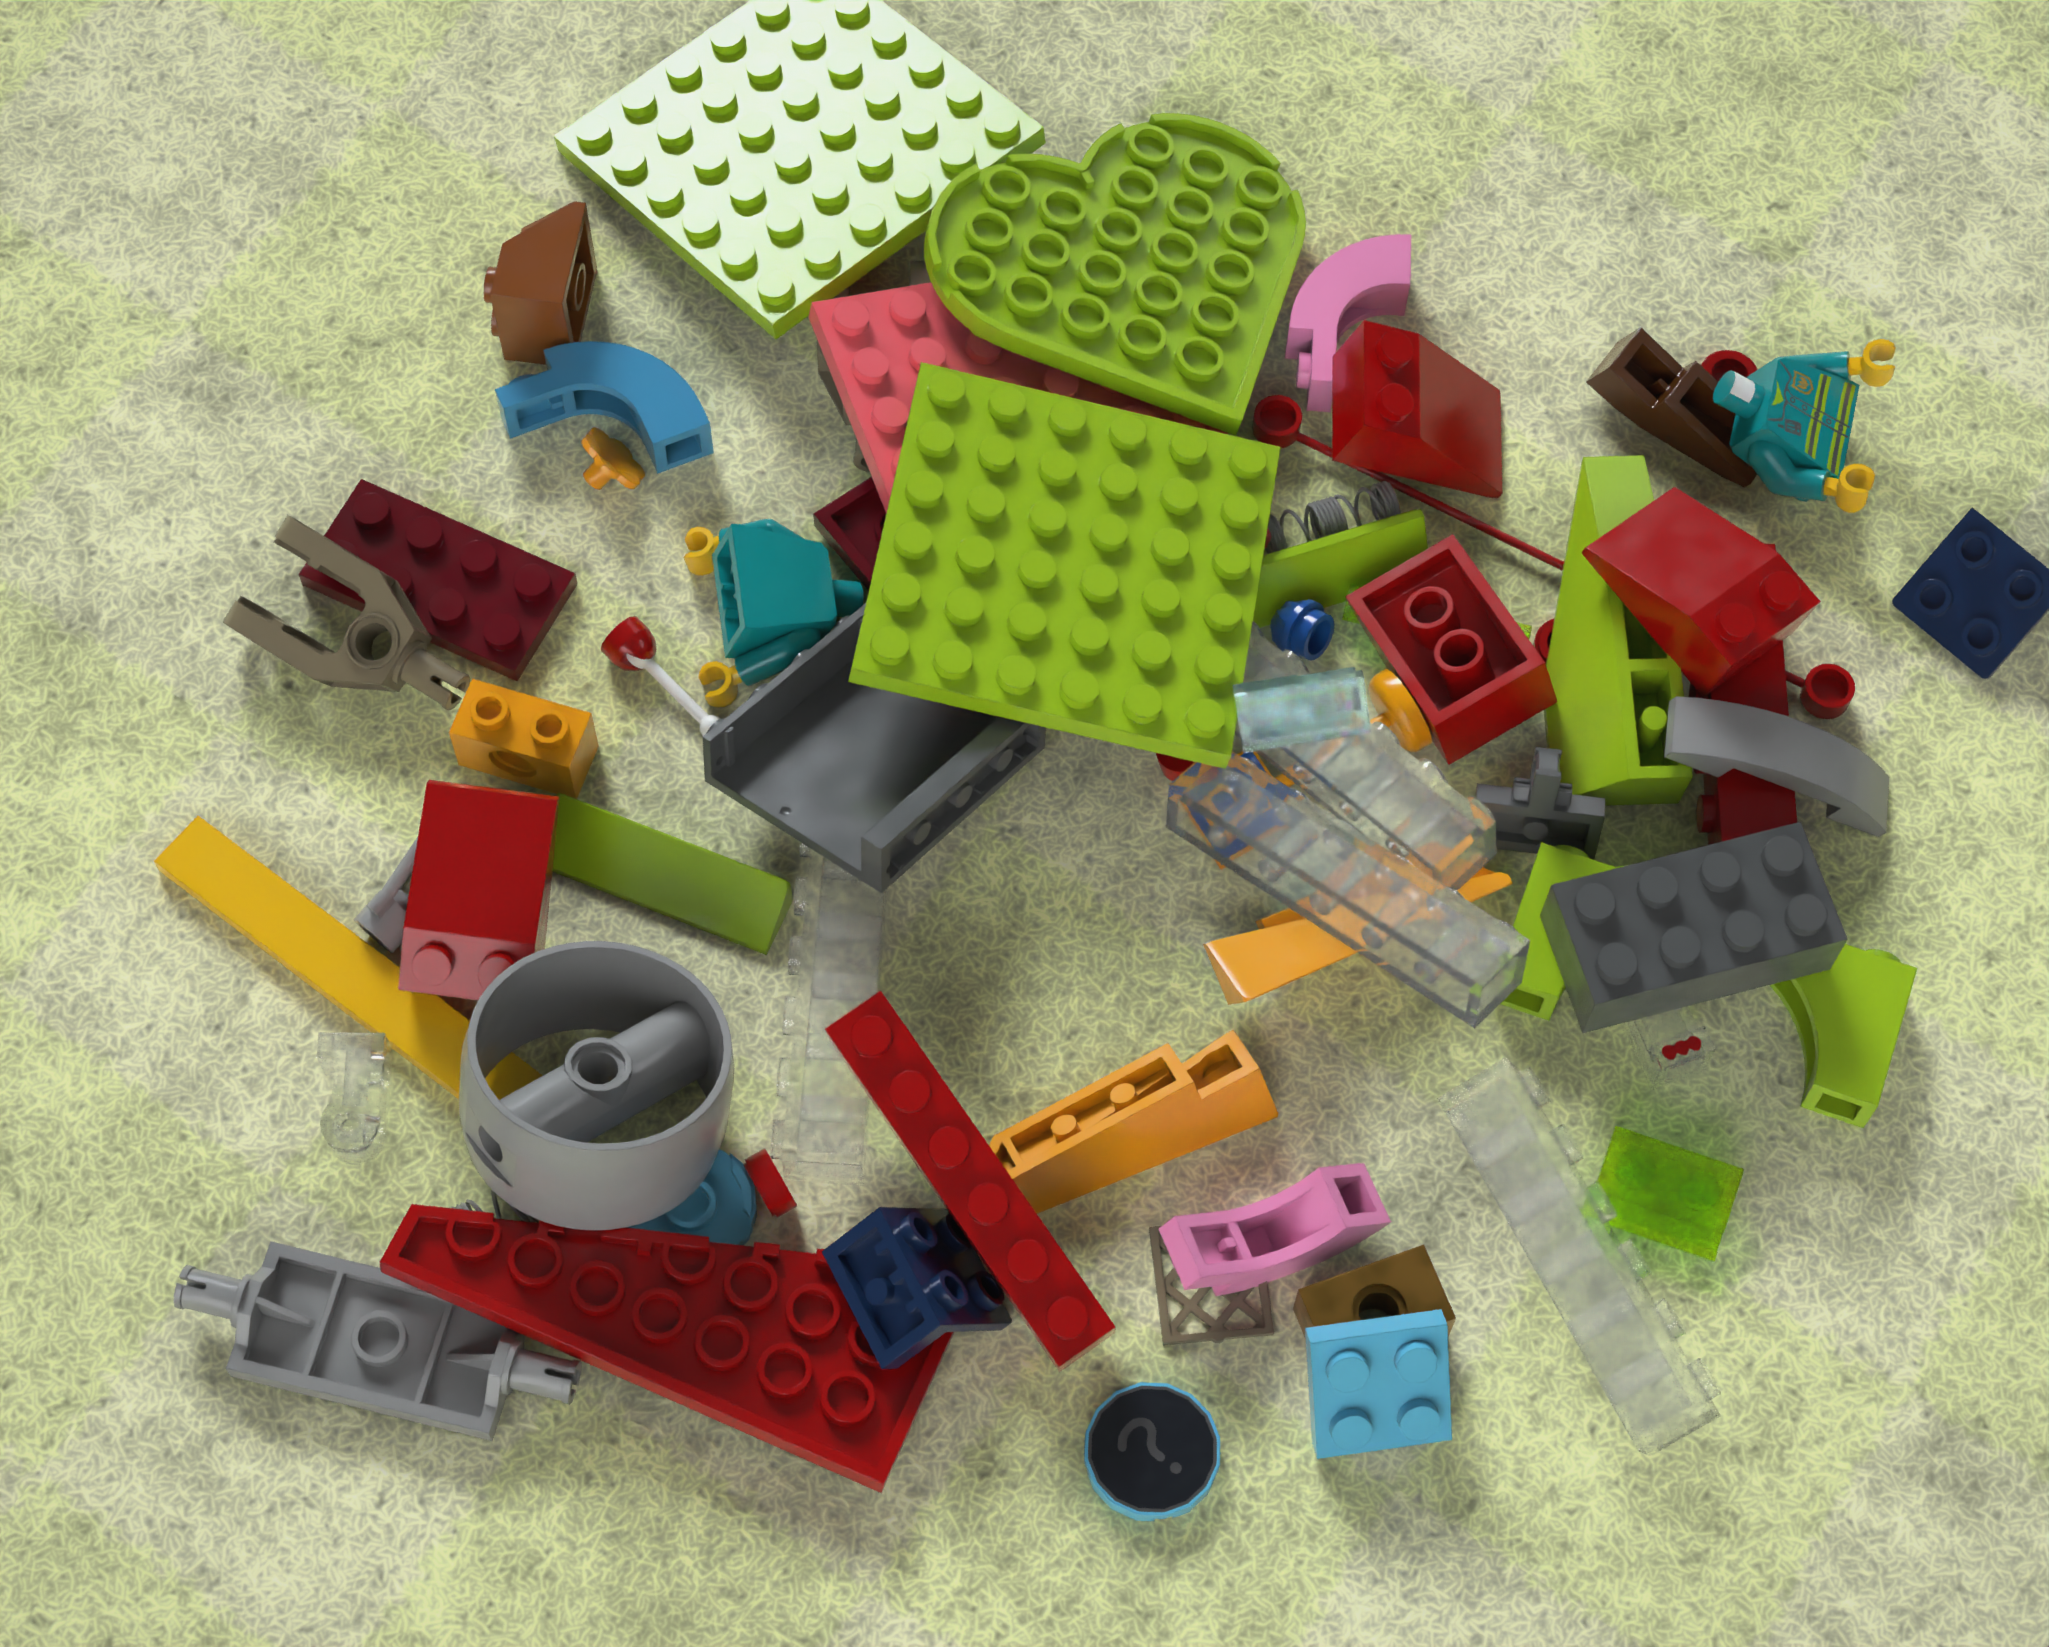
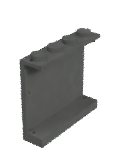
[703,603,1046,893]

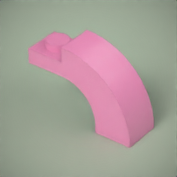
[1285,234,1411,412]
[1158,1163,1391,1296]

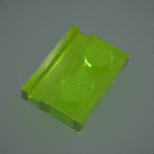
[1584,1126,1744,1262]

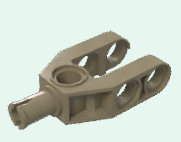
[223,515,470,710]

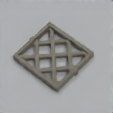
[1149,1226,1274,1346]

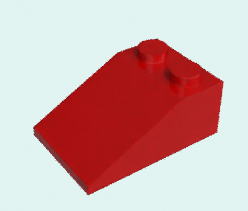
[1332,320,1503,498]
[1582,487,1821,697]
[1345,534,1557,765]
[398,780,559,1000]

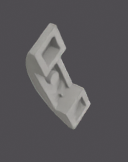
[1664,696,1890,837]

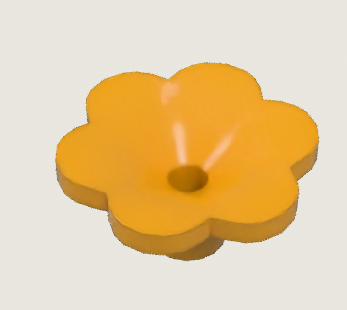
[581,427,645,490]

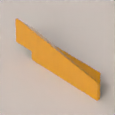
[1203,846,1513,1005]
[989,1030,1278,1214]

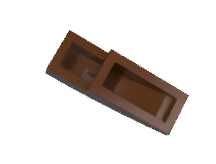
[1586,327,1757,487]

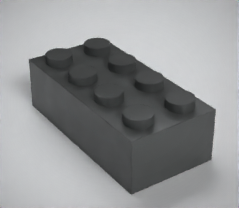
[1540,822,1848,1033]

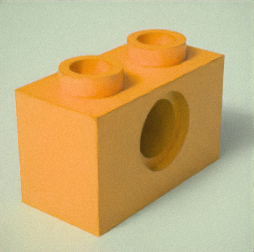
[449,678,599,799]

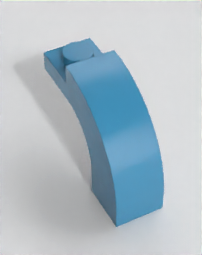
[495,341,714,474]

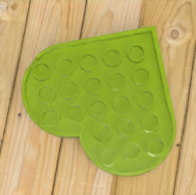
[924,113,1306,436]

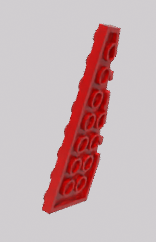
[380,1204,954,1493]

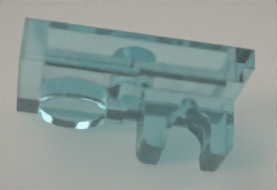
[1233,667,1371,753]

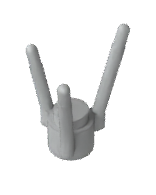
[354,837,418,953]

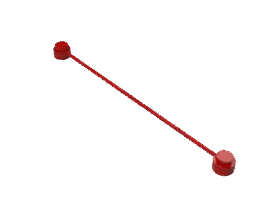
[1252,395,1855,719]

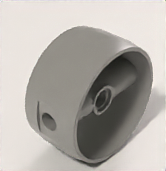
[459,941,734,1230]

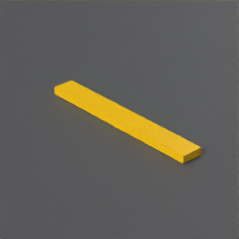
[154,816,543,1100]

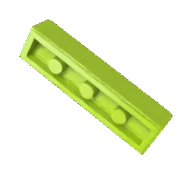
[1251,509,1428,631]
[552,793,793,955]

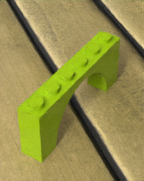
[1488,842,1917,1128]

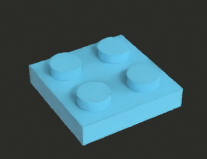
[1305,1309,1452,1459]

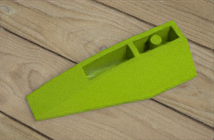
[1544,455,1693,806]

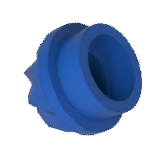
[1270,599,1335,661]

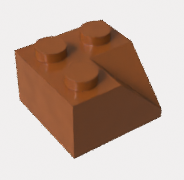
[484,201,597,365]

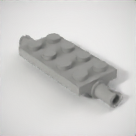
[173,1242,582,1441]

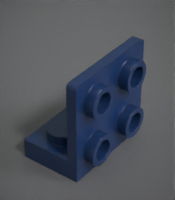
[1892,507,2049,679]
[822,1207,1012,1369]

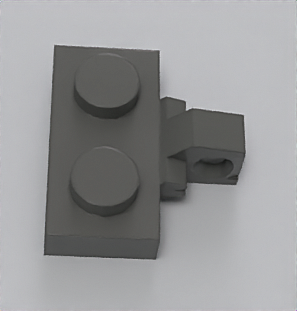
[1468,747,1605,860]

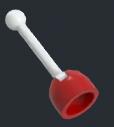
[601,616,721,736]

